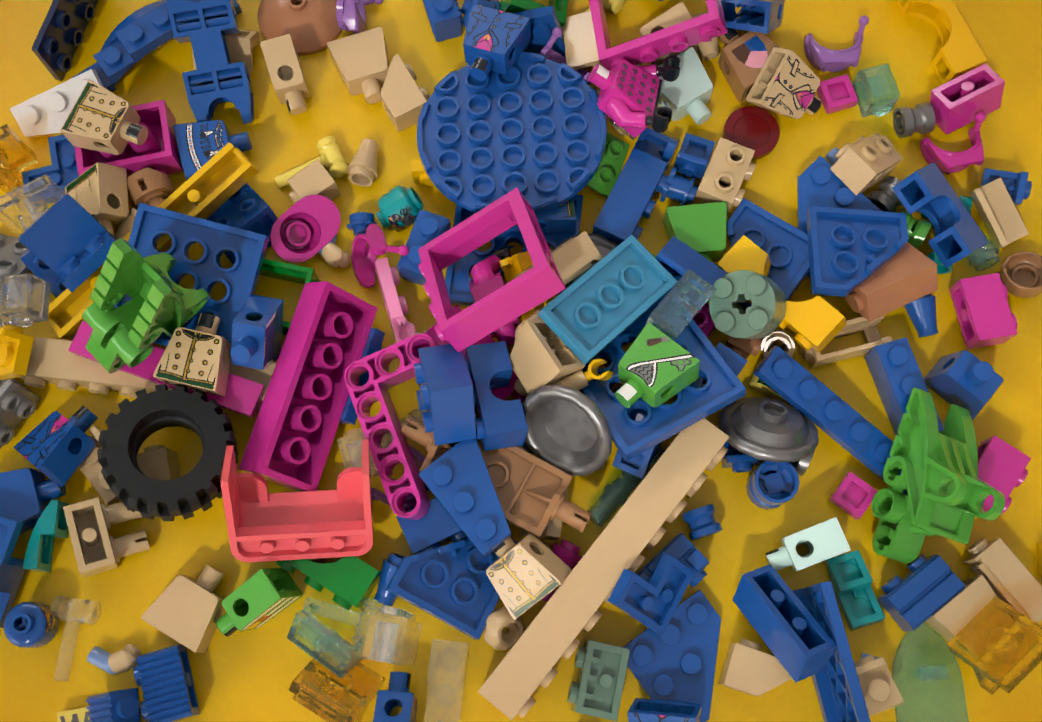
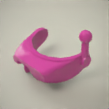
[920,112,986,175]
[351,224,409,289]

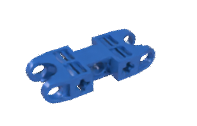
[167,0,254,124]

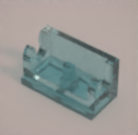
[644,269,716,340]
[287,602,369,678]

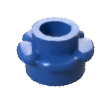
[347,212,377,236]

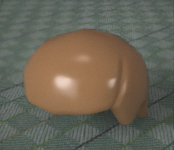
[1000,251,1042,299]

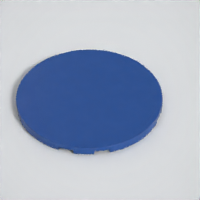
[417,52,607,214]

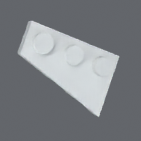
[10,69,105,137]

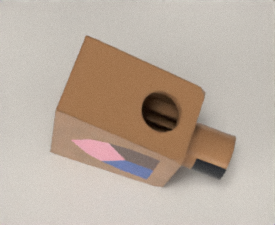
[718,28,780,103]

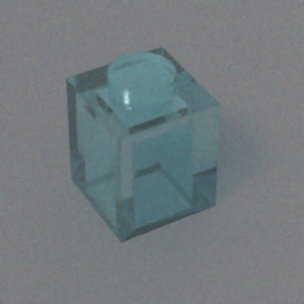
[852,63,901,117]

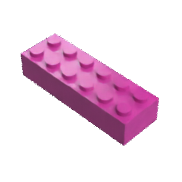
[239,281,378,491]

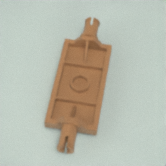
[400,415,592,539]

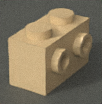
[830,132,904,196]
[693,137,756,216]

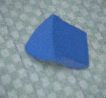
[634,128,679,170]

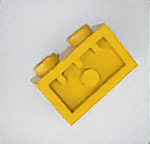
[0,325,34,381]

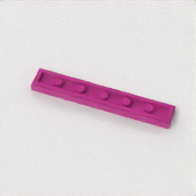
[68,321,266,418]

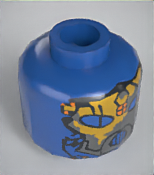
[4,602,59,648]

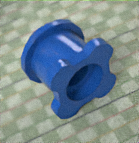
[660,167,698,206]

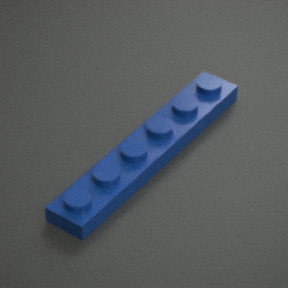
[754,346,908,496]

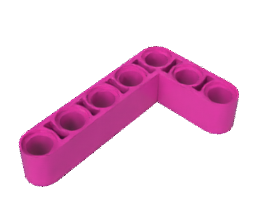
[344,333,440,520]

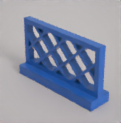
[793,581,871,722]

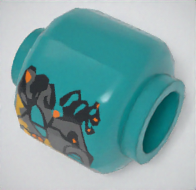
[376,185,424,232]

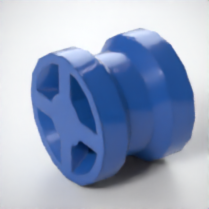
[681,504,723,541]

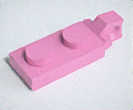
[375,257,415,343]

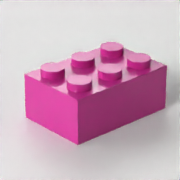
[74,100,183,179]

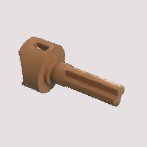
[127,167,175,207]

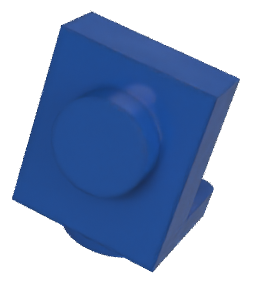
[674,133,715,179]
[980,168,1032,206]

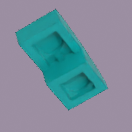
[23,500,70,572]
[826,550,885,631]

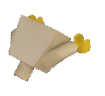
[509,295,613,396]

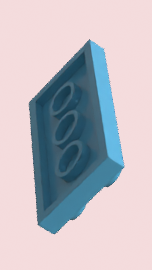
[538,235,678,365]

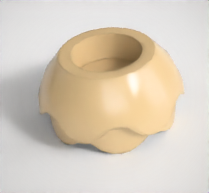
[484,606,524,650]

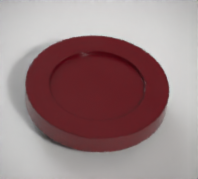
[723,106,780,160]

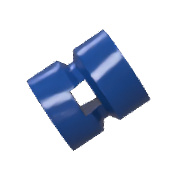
[746,461,800,510]

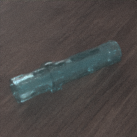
[587,446,665,527]

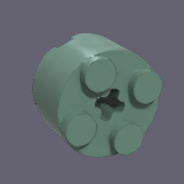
[709,270,786,340]

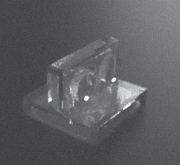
[0,174,66,237]

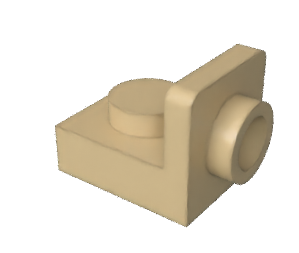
[854,655,904,717]

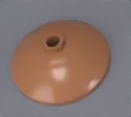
[257,0,343,56]

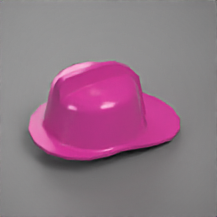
[270,194,341,263]

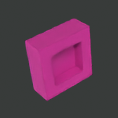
[817,74,858,114]
[829,471,878,520]

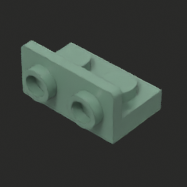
[567,640,630,721]

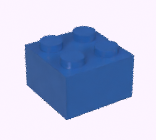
[413,344,476,446]

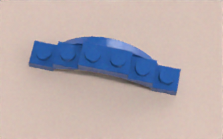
[72,0,242,92]

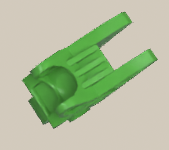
[82,238,210,373]
[871,388,1005,564]

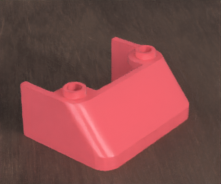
[220,439,373,562]

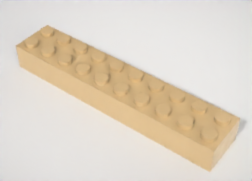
[478,418,729,720]

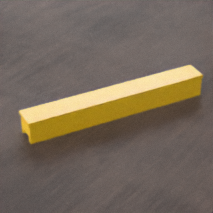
[38,142,259,341]

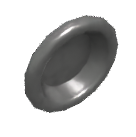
[522,384,612,476]
[719,397,819,463]

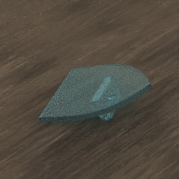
[892,622,969,722]

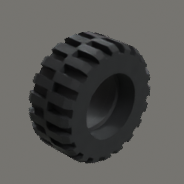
[97,384,238,521]

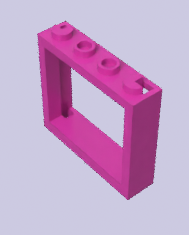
[589,0,728,71]
[418,187,566,353]

